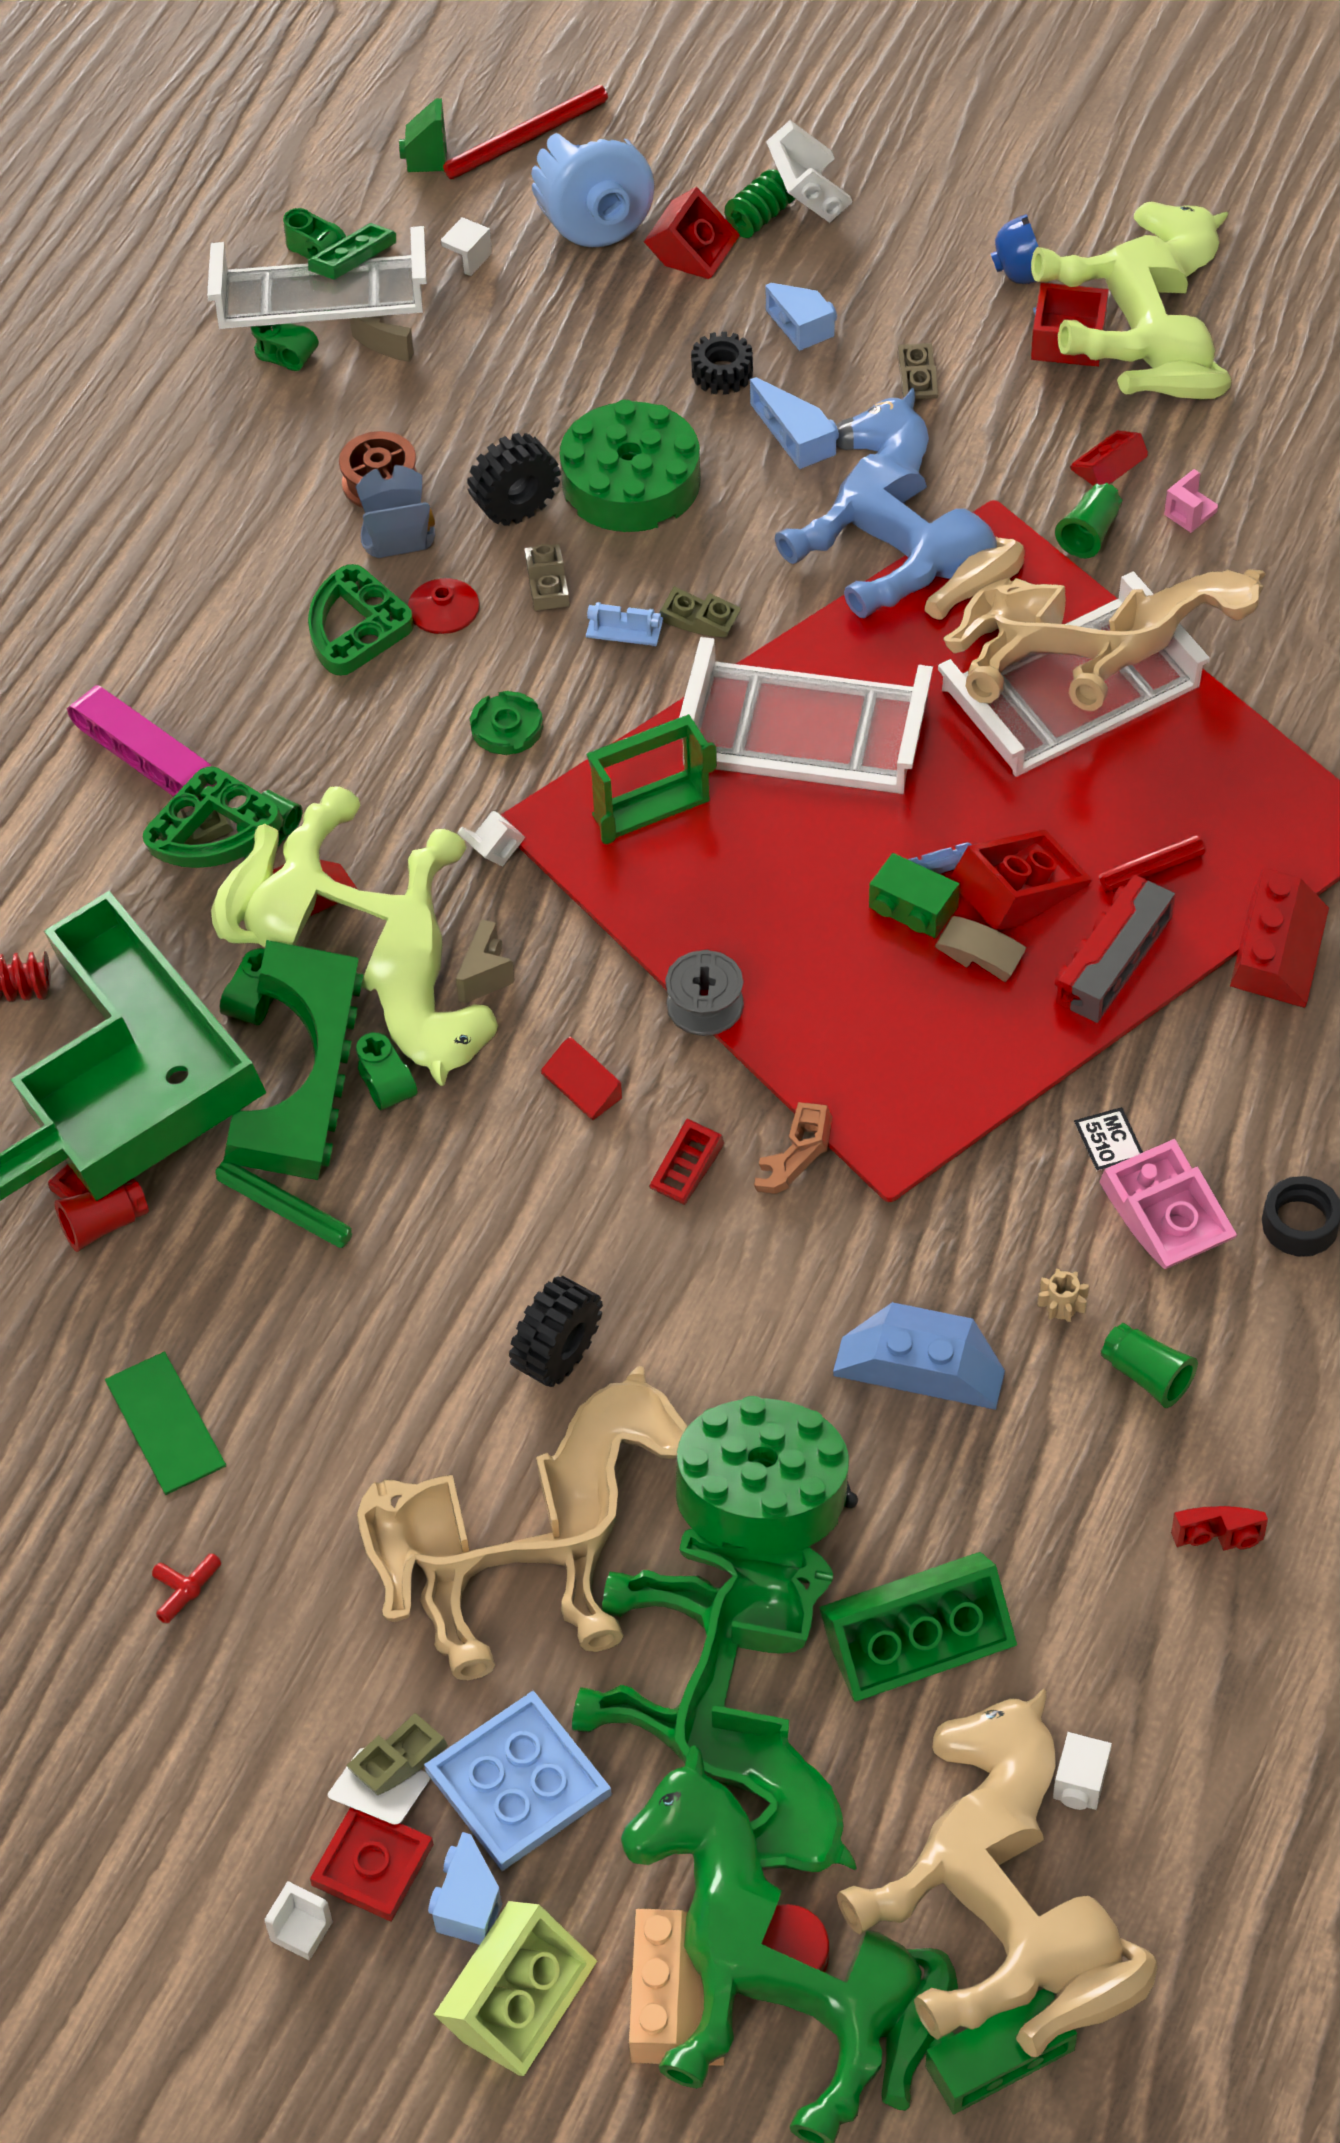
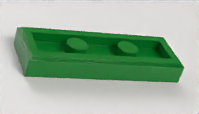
[308,223,396,280]

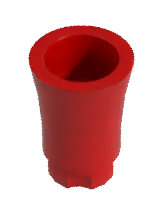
[55,1178,149,1252]

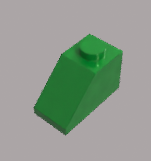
[399,98,447,172]

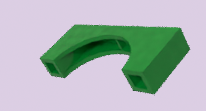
[223,940,364,1180]

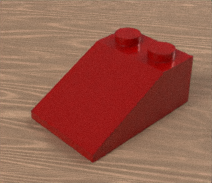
[949,829,1092,931]

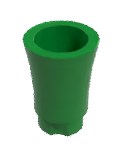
[1055,483,1123,559]
[1101,1323,1198,1408]

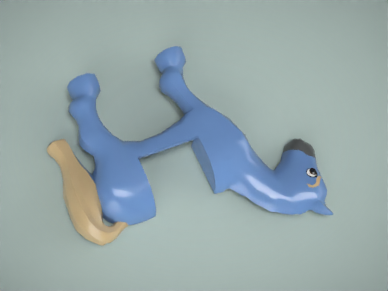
[774,388,1025,620]

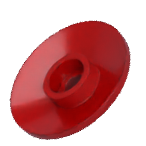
[408,578,479,634]

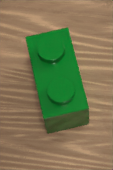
[869,853,960,938]

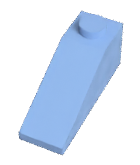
[750,377,839,469]

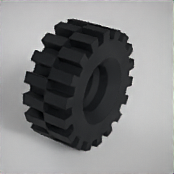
[467,433,561,526]
[509,1276,603,1387]

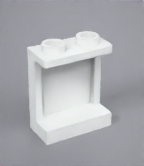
[766,120,852,223]

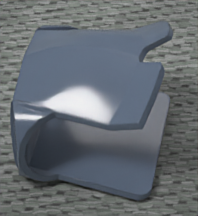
[355,465,435,558]

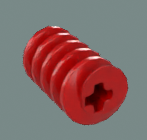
[0,951,51,1002]

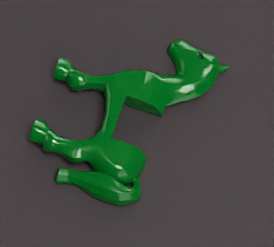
[572,1529,857,1872]
[621,1745,958,2143]

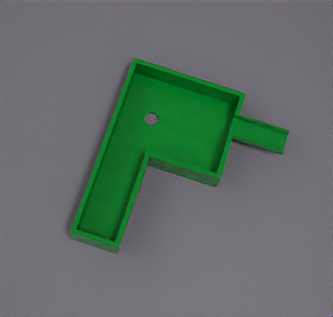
[0,891,266,1201]

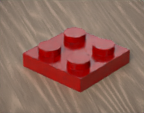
[310,1807,434,1922]

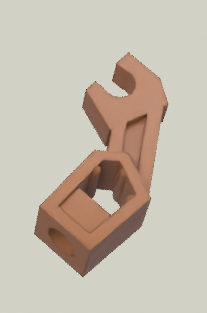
[754,1102,832,1194]

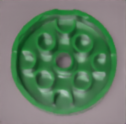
[559,399,701,532]
[676,1396,849,1555]

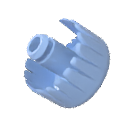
[531,133,654,248]

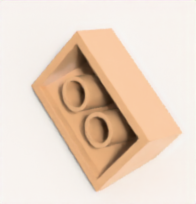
[629,1909,724,2066]

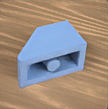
[765,283,837,351]

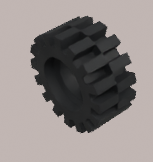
[691,331,753,395]

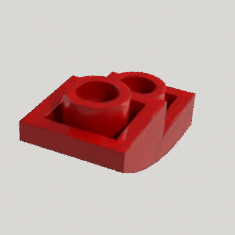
[1171,1506,1268,1551]

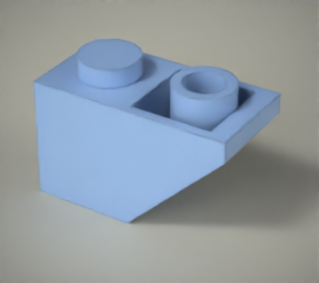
[428,1832,502,1945]

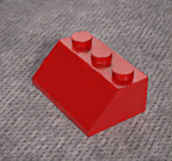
[1230,867,1329,1008]

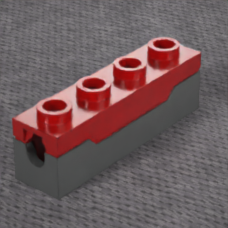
[1054,874,1175,1023]

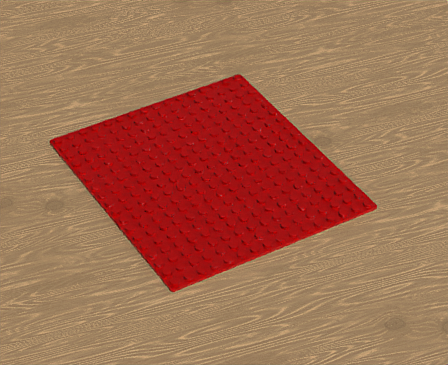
[501,500,1340,1202]

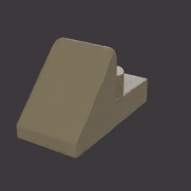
[456,919,515,1003]

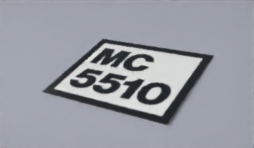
[1074,1107,1143,1171]

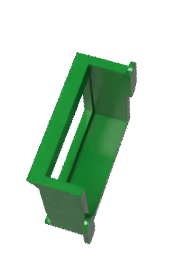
[586,714,717,844]

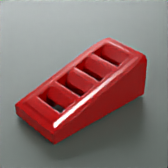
[649,1118,724,1205]

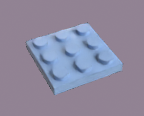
[424,1690,612,1871]

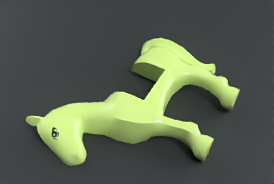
[1031,202,1231,399]
[211,787,498,1086]

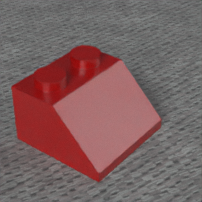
[644,186,740,279]

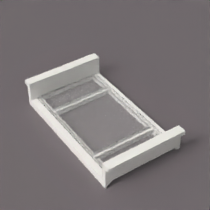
[207,226,427,329]
[938,571,1210,777]
[679,637,933,794]

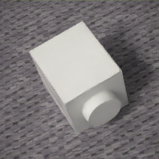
[1053,1732,1112,1810]

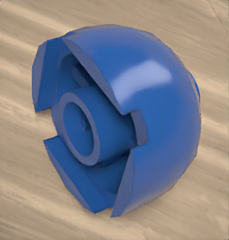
[990,214,1039,284]

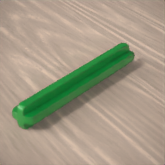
[215,1161,352,1248]

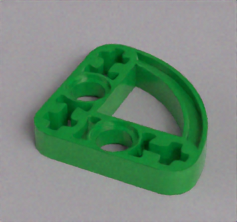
[308,564,414,676]
[142,766,283,868]

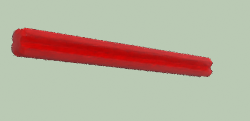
[443,85,608,179]

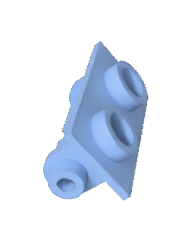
[586,602,663,646]

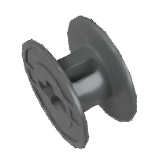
[665,950,744,1036]

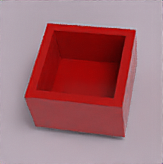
[1031,282,1109,367]

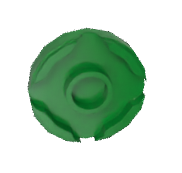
[470,691,543,755]

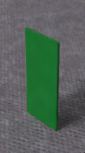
[105,1351,226,1495]

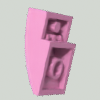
[1099,1139,1237,1269]

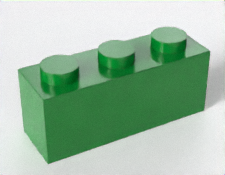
[925,1988,1077,2115]

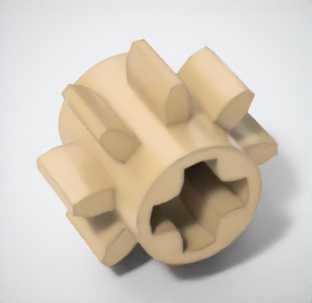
[1037,1269,1089,1322]

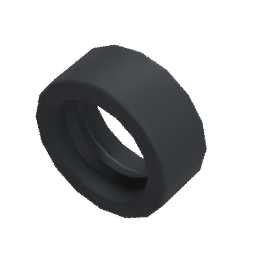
[1262,1176,1340,1257]

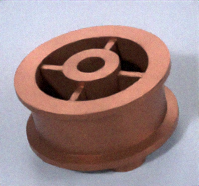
[339,431,417,508]

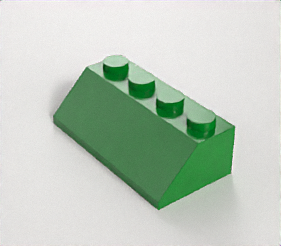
[819,1552,1017,1702]

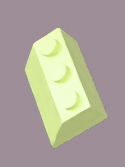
[434,1901,597,2076]

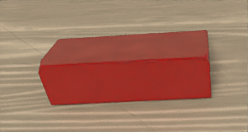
[1070,430,1148,486]
[541,1037,622,1121]

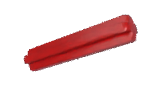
[1099,835,1206,892]

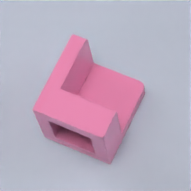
[1164,469,1218,533]

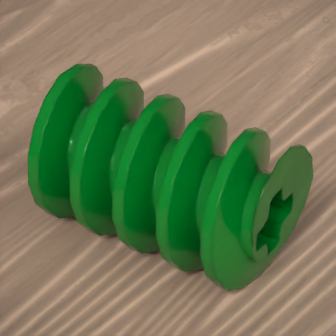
[724,169,796,238]

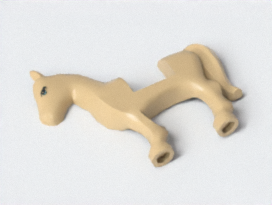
[944,569,1266,711]
[357,1366,688,1680]
[837,1689,1158,2057]

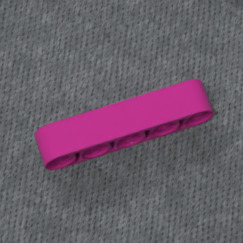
[67,685,217,798]

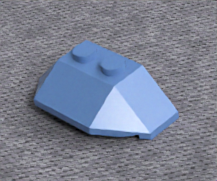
[833,1302,1005,1410]

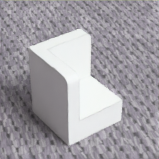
[441,217,492,276]
[457,811,525,866]
[265,1881,333,1961]

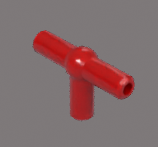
[152,1554,221,1623]

